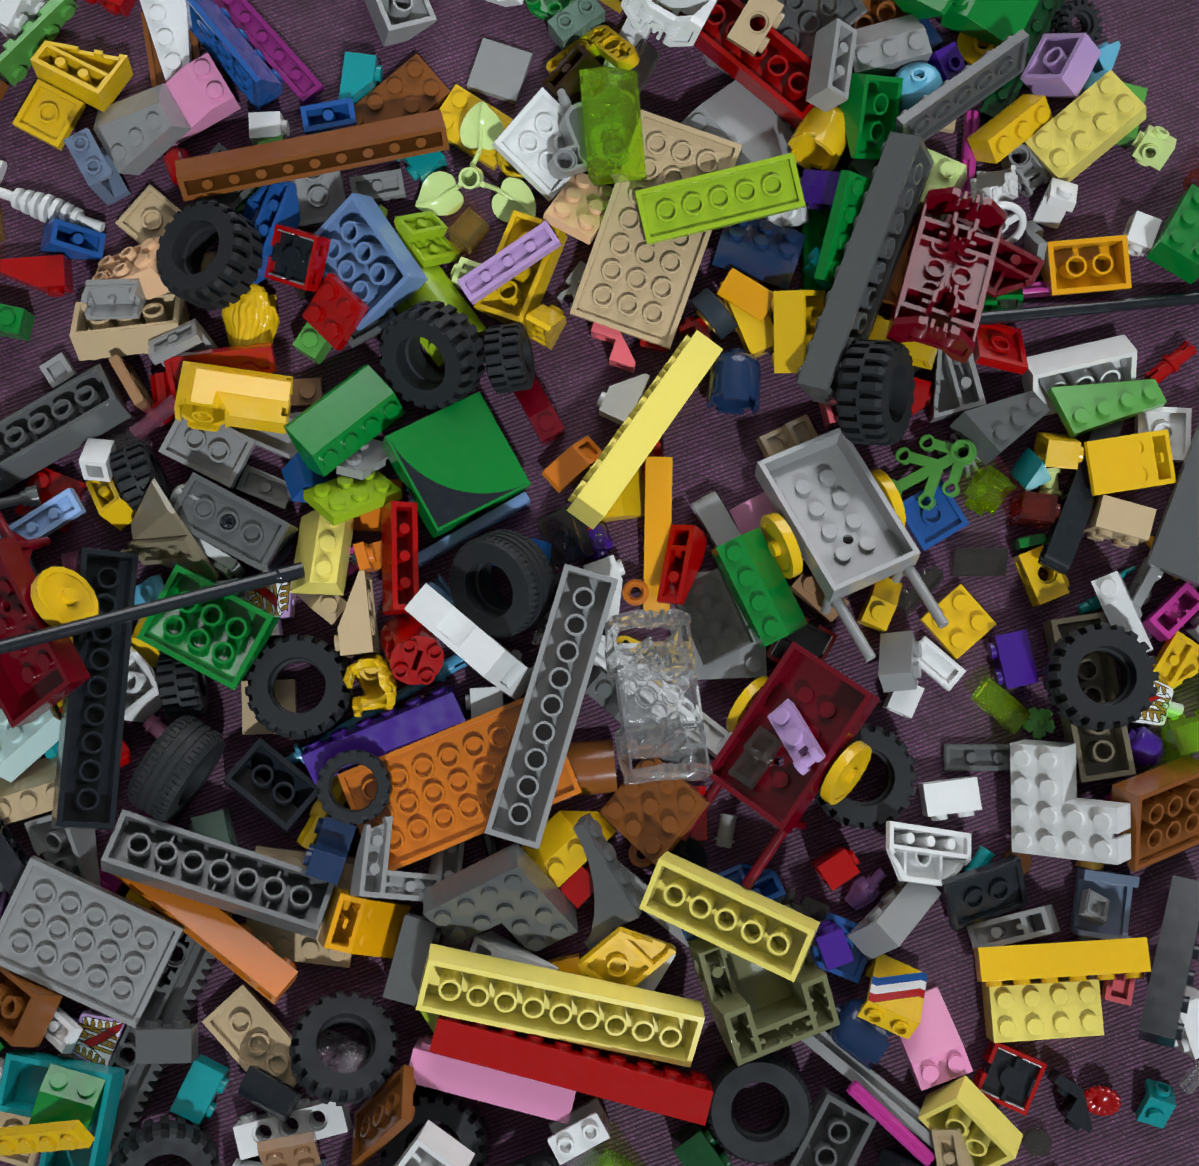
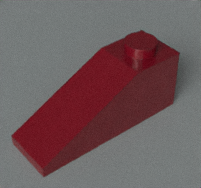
[513,377,566,447]

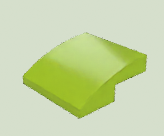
[394,210,460,269]

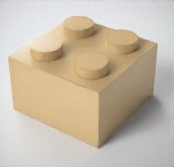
[1083,495,1157,549]

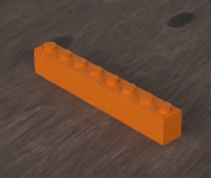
[112,874,298,1005]

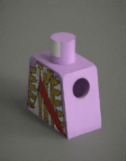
[244,581,296,637]
[70,1008,127,1065]

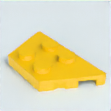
[578,926,676,987]

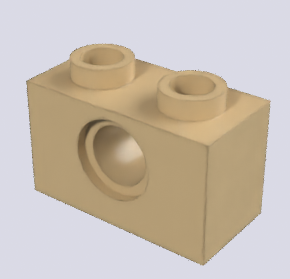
[727,0,785,57]

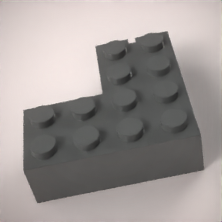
[423,843,578,953]

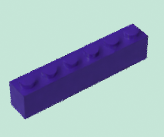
[301,685,466,785]

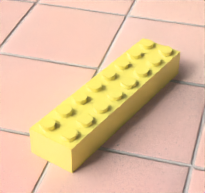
[567,330,723,529]

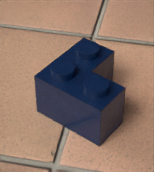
[303,812,357,885]

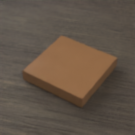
[108,354,153,415]

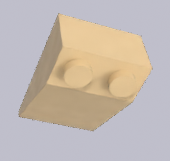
[334,570,380,658]

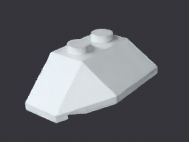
[886,821,971,886]

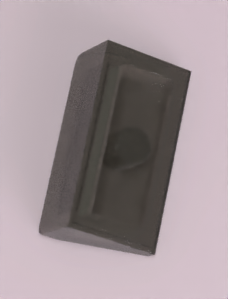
[951,548,1008,577]

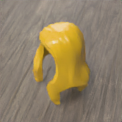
[222,283,280,347]
[343,653,397,717]

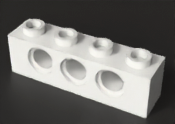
[233,1098,352,1160]

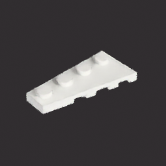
[140,0,192,82]

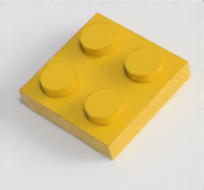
[12,79,86,151]
[919,584,996,660]

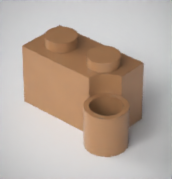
[789,558,850,624]

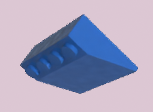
[185,0,283,112]

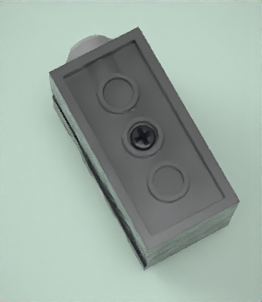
[170,472,299,572]

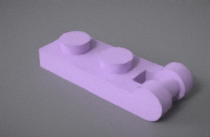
[767,699,826,775]

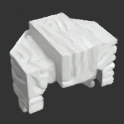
[970,165,1018,204]

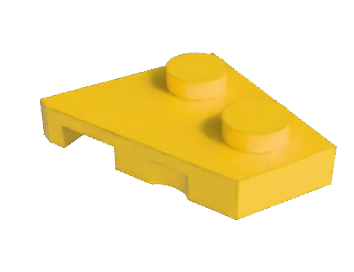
[1152,631,1199,689]

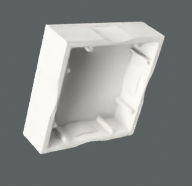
[404,583,532,700]

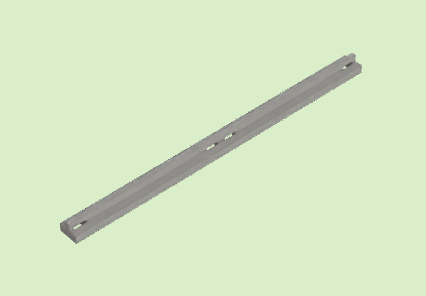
[620,863,934,1149]

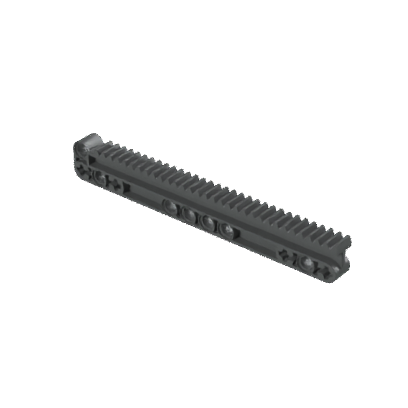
[107,932,217,1166]

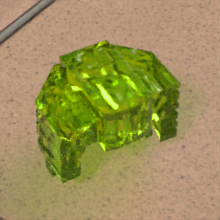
[963,465,1017,516]

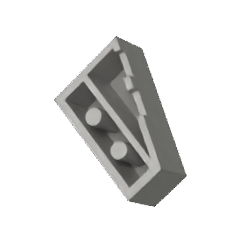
[930,349,986,423]

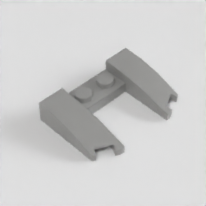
[350,816,465,902]

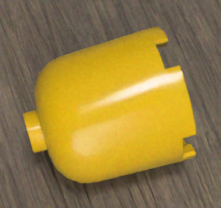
[788,106,848,171]

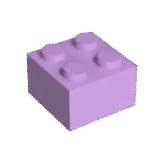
[1020,33,1101,98]

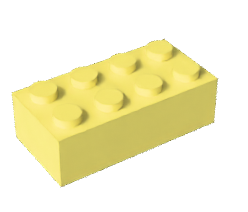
[1025,70,1146,182]
[982,975,1104,1043]

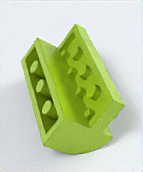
[395,265,486,367]

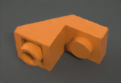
[542,436,602,493]
[353,540,382,572]

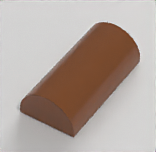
[567,738,618,797]

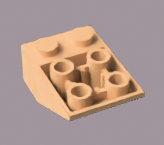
[92,235,170,300]

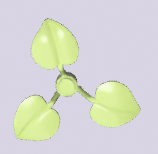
[415,101,536,222]

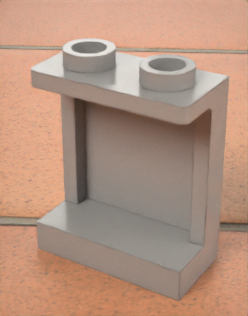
[148,318,218,367]

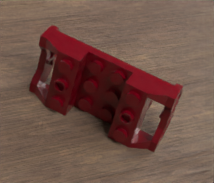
[886,187,1007,364]

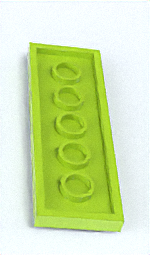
[635,152,806,246]

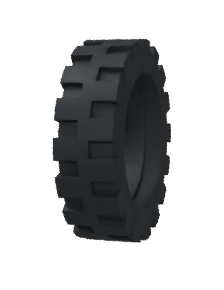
[316,750,393,824]

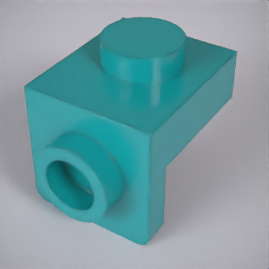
[1135,1078,1177,1129]

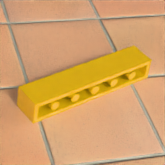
[974,937,1151,987]

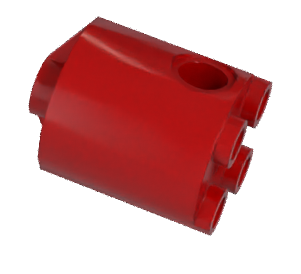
[380,615,444,685]

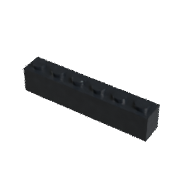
[1139,875,1199,1049]

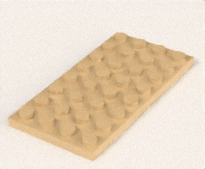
[570,109,742,350]

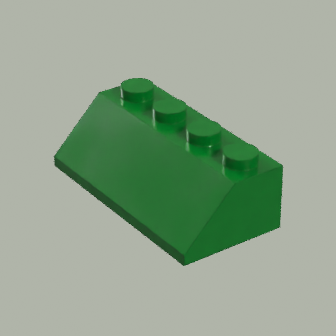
[284,364,405,477]
[711,527,808,648]

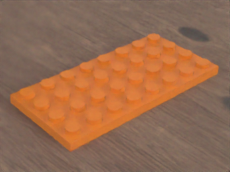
[337,697,582,871]

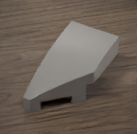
[1024,220,1048,267]

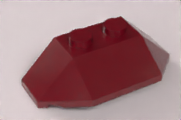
[945,214,1045,298]

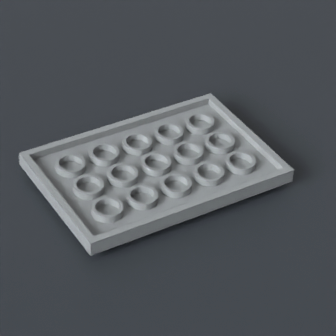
[0,855,185,1028]

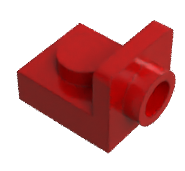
[677,317,712,340]

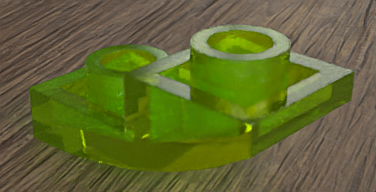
[970,677,1031,734]

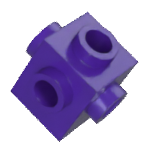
[927,41,966,82]

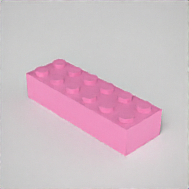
[409,1035,576,1124]

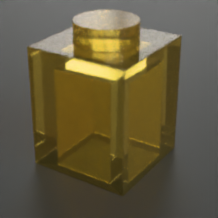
[448,207,490,255]

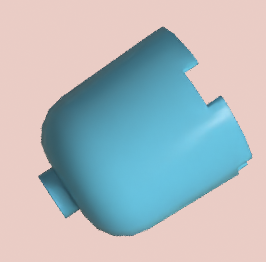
[894,62,943,115]

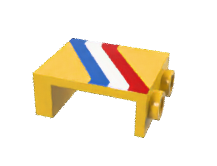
[857,954,928,1040]

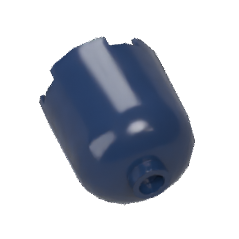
[706,348,761,415]
[830,998,892,1070]

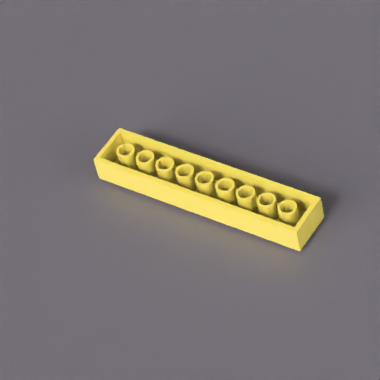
[416,943,705,1067]

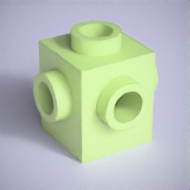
[1131,125,1177,171]

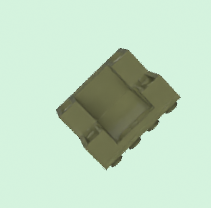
[688,903,840,1066]

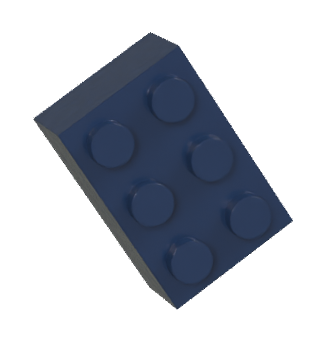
[712,219,806,290]

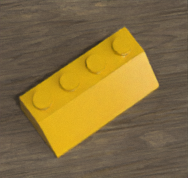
[474,210,568,330]

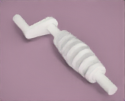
[0,160,105,232]

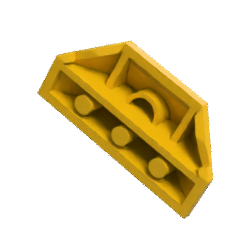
[521,810,616,887]

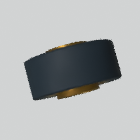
[690,288,738,339]

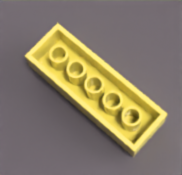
[639,851,820,982]

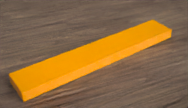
[643,456,673,618]

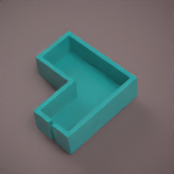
[0,1048,126,1166]

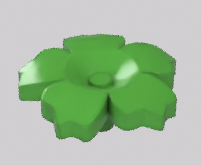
[1022,707,1056,740]

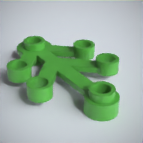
[891,434,977,510]

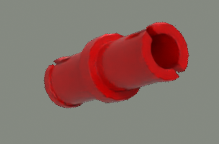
[1144,341,1197,384]

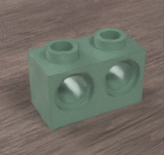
[547,0,605,51]

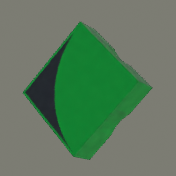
[382,392,531,539]

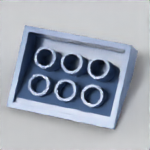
[314,193,428,330]

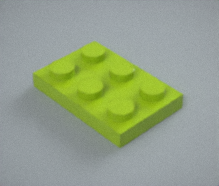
[303,470,402,526]

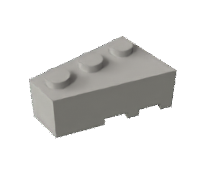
[847,878,941,960]

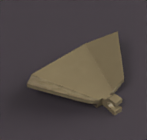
[120,478,224,582]

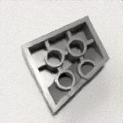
[93,84,191,175]

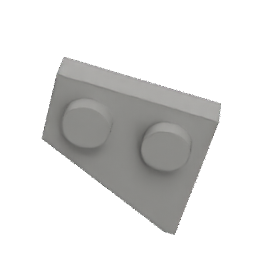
[336,439,388,480]

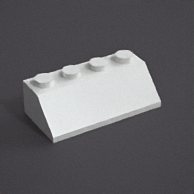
[1022,334,1138,416]

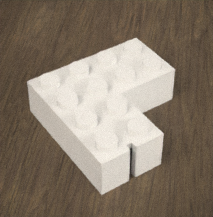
[1010,739,1131,865]

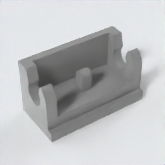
[81,278,146,320]

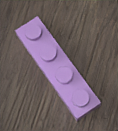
[457,221,562,305]

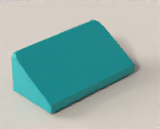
[1010,448,1051,492]

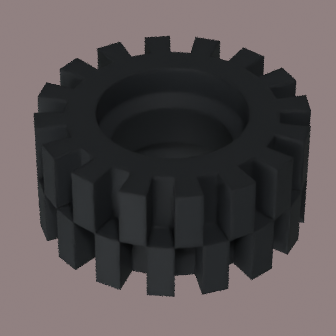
[1051,0,1103,44]

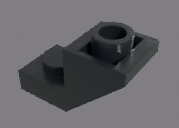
[1047,1068,1092,1133]

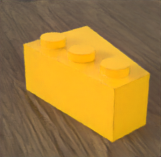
[30,40,134,112]

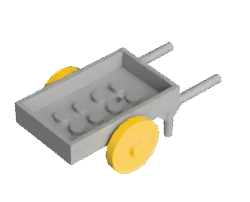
[755,427,949,662]

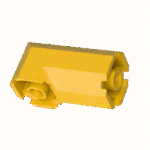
[174,361,293,434]

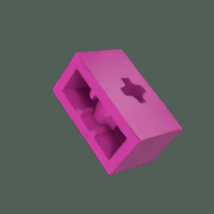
[1141,582,1199,642]

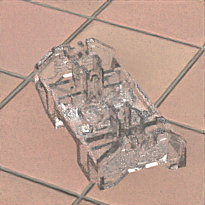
[605,609,713,785]

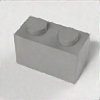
[878,630,922,692]

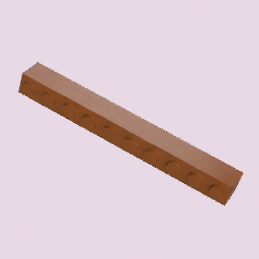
[175,109,449,201]

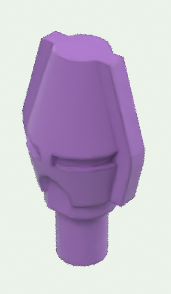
[844,868,887,910]

